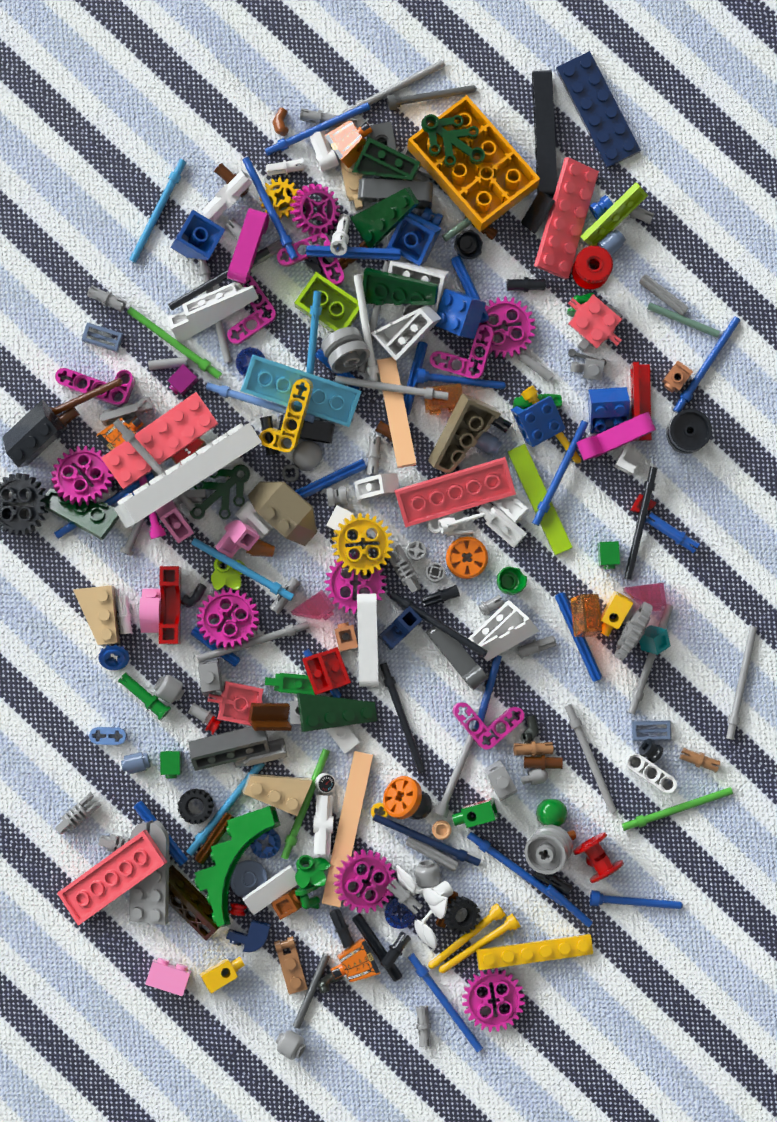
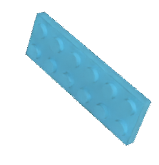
[240,354,361,427]

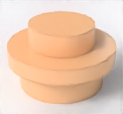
[432,820,451,840]

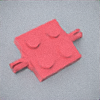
[568,294,622,349]
[208,681,264,726]

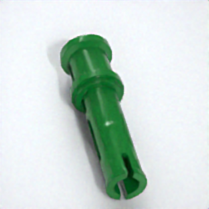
[118,673,171,721]

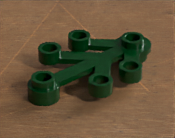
[421,114,485,168]
[189,464,250,520]

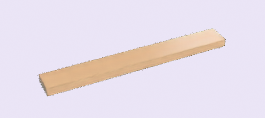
[322,751,373,907]

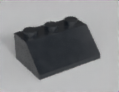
[3,400,67,468]

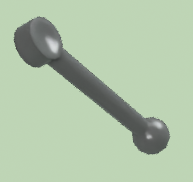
[568,349,607,366]

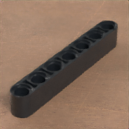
[532,70,557,198]

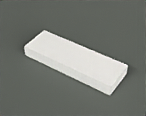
[242,865,297,915]

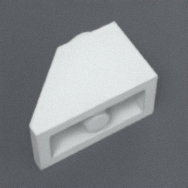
[354,473,399,500]

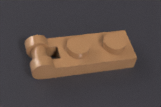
[274,936,308,995]

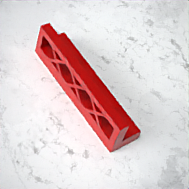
[630,362,652,441]

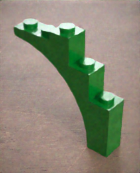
[194,806,281,927]

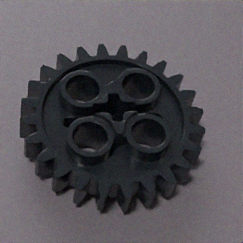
[0,473,49,535]

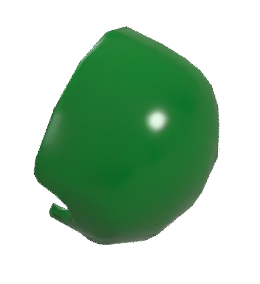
[497,566,527,596]
[536,799,568,827]

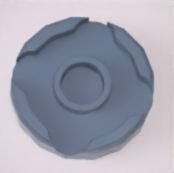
[230,860,268,898]

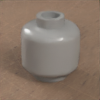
[154,675,184,703]
[415,860,441,888]
[276,1030,306,1060]

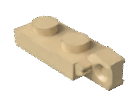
[339,160,363,210]

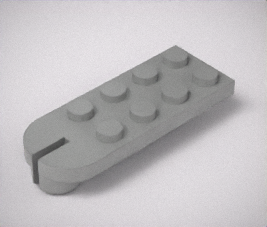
[129,820,169,925]

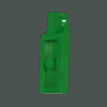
[264,673,315,695]

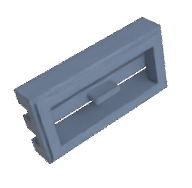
[81,322,124,353]
[631,720,671,741]

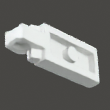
[477,503,527,548]

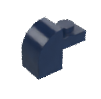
[378,606,423,650]
[226,919,271,952]

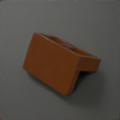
[248,703,292,731]

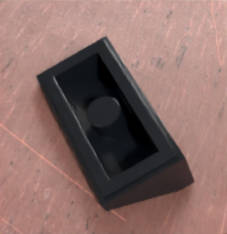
[521,191,555,234]

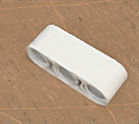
[625,753,677,793]

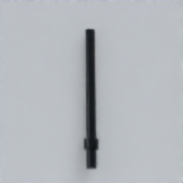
[168,247,270,311]
[624,466,658,580]
[389,591,488,657]
[380,662,426,774]

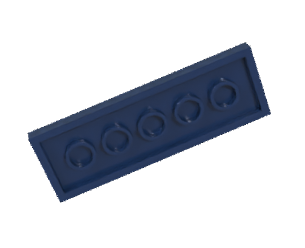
[556,51,641,169]

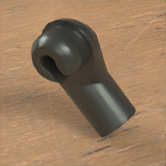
[520,715,539,743]
[318,973,343,994]

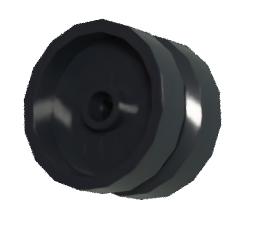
[666,409,712,454]

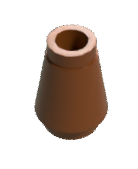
[246,539,275,557]

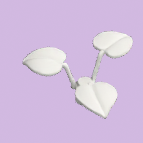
[396,865,453,949]

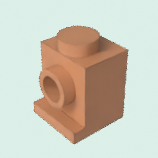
[662,361,693,393]
[334,622,358,652]

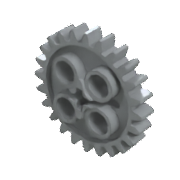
[614,602,653,661]

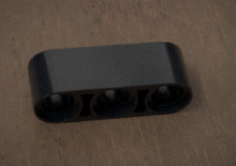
[278,415,335,444]

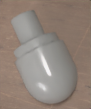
[521,768,548,785]

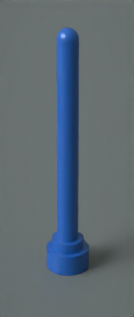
[415,368,506,389]
[590,890,683,909]

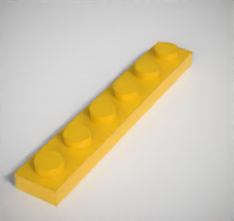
[476,934,593,970]

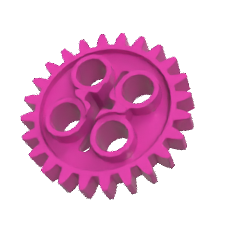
[477,296,536,359]
[51,446,114,506]
[324,552,387,615]
[197,588,259,650]
[333,849,396,913]
[462,968,525,1032]

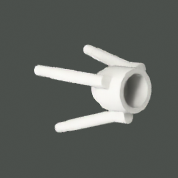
[438,511,485,537]

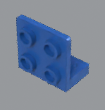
[510,396,565,447]

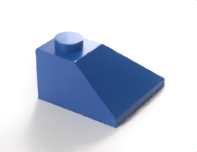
[170,210,226,260]

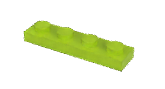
[580,182,648,246]

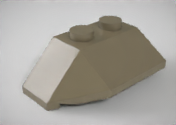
[248,481,318,546]

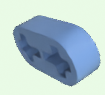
[89,727,127,745]

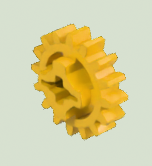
[259,177,299,220]

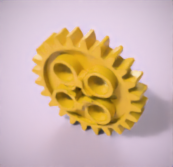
[331,513,394,576]

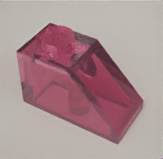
[623,583,666,612]
[290,590,335,621]

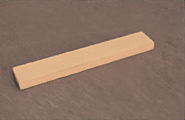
[377,357,416,468]

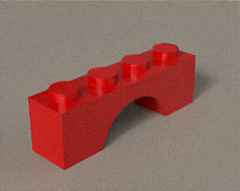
[159,566,181,644]

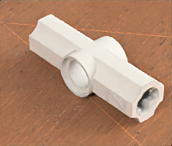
[202,170,253,222]
[313,795,334,854]

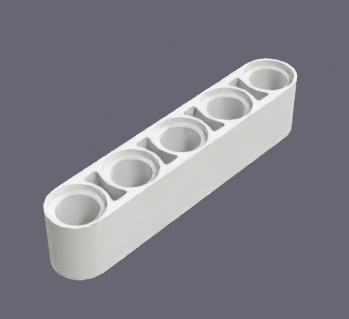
[357,593,379,687]

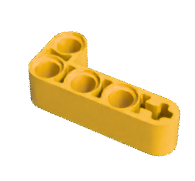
[259,378,313,452]

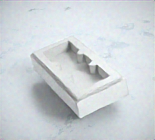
[491,496,529,524]
[326,726,360,754]

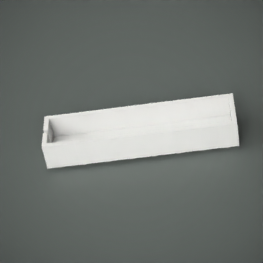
[114,423,262,528]

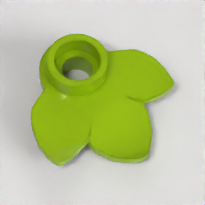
[211,559,246,591]

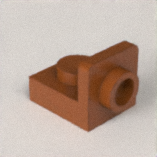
[271,888,302,920]

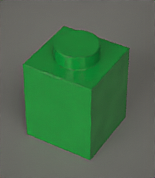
[598,541,620,570]
[160,751,182,779]

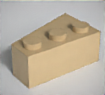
[73,585,120,646]
[242,774,313,816]

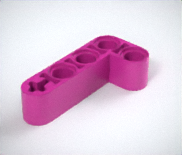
[227,208,270,284]
[55,368,135,407]
[576,412,656,461]

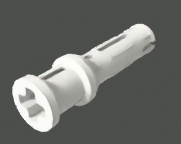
[330,214,351,256]

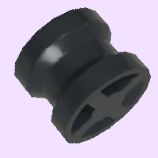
[639,739,663,763]

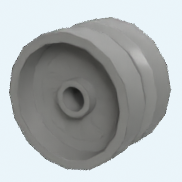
[321,327,370,374]
[524,825,573,875]

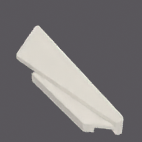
[168,282,258,343]

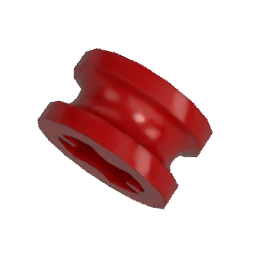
[205,716,222,735]
[229,903,247,916]

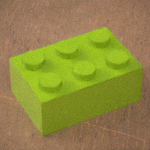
[294,272,360,333]

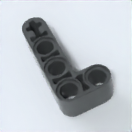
[358,178,433,210]
[426,620,489,690]

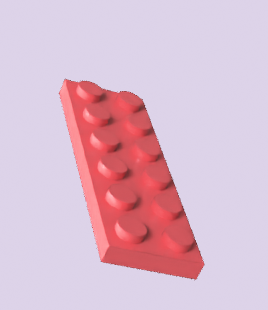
[534,157,599,279]
[101,392,218,490]
[395,457,516,527]
[57,830,167,925]

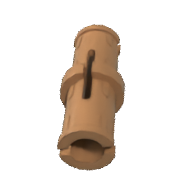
[513,741,553,757]
[679,748,720,773]

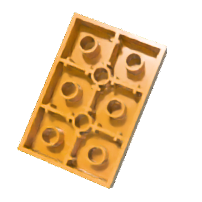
[407,95,540,232]

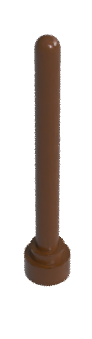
[50,378,123,416]

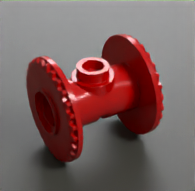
[572,246,613,290]
[573,832,624,883]

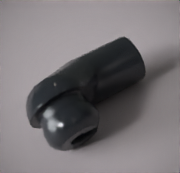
[181,583,207,608]

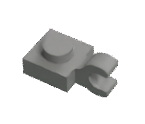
[571,358,605,380]

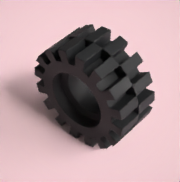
[178,788,214,824]
[443,896,481,934]

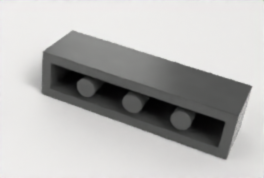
[188,726,270,771]

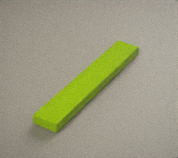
[507,444,573,556]

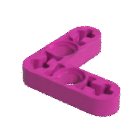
[277,233,344,286]
[227,275,276,345]
[430,325,495,379]
[452,702,524,750]

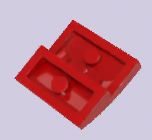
[302,647,351,695]

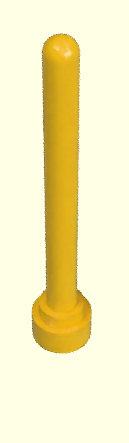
[521,385,581,464]
[428,903,506,969]
[439,913,521,973]

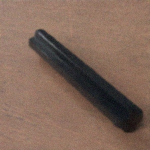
[352,913,402,982]

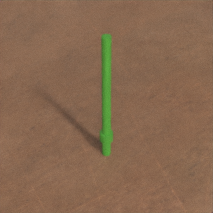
[127,307,222,379]
[281,748,330,860]
[621,787,733,831]

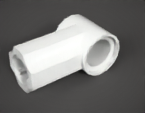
[310,131,339,172]
[235,501,273,539]

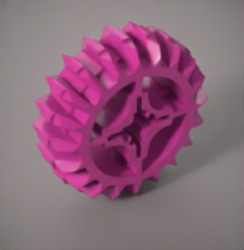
[290,183,341,235]

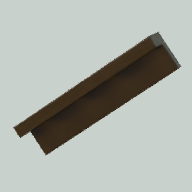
[169,865,220,941]

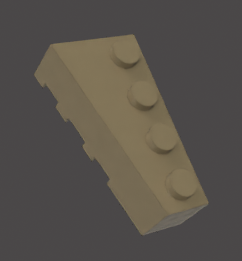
[428,393,501,474]

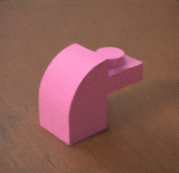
[215,520,260,558]
[139,589,161,633]

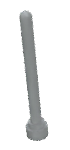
[433,729,476,818]

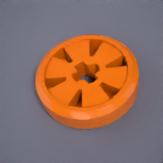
[446,537,488,579]
[383,776,422,819]

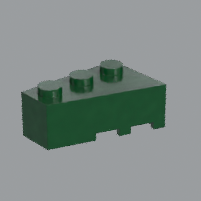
[352,137,421,181]

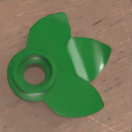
[295,855,331,889]

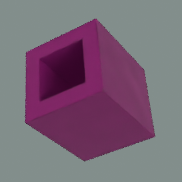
[167,364,199,396]

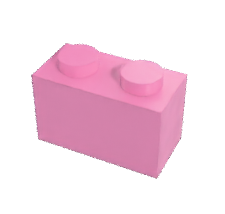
[156,500,194,543]
[145,958,191,996]

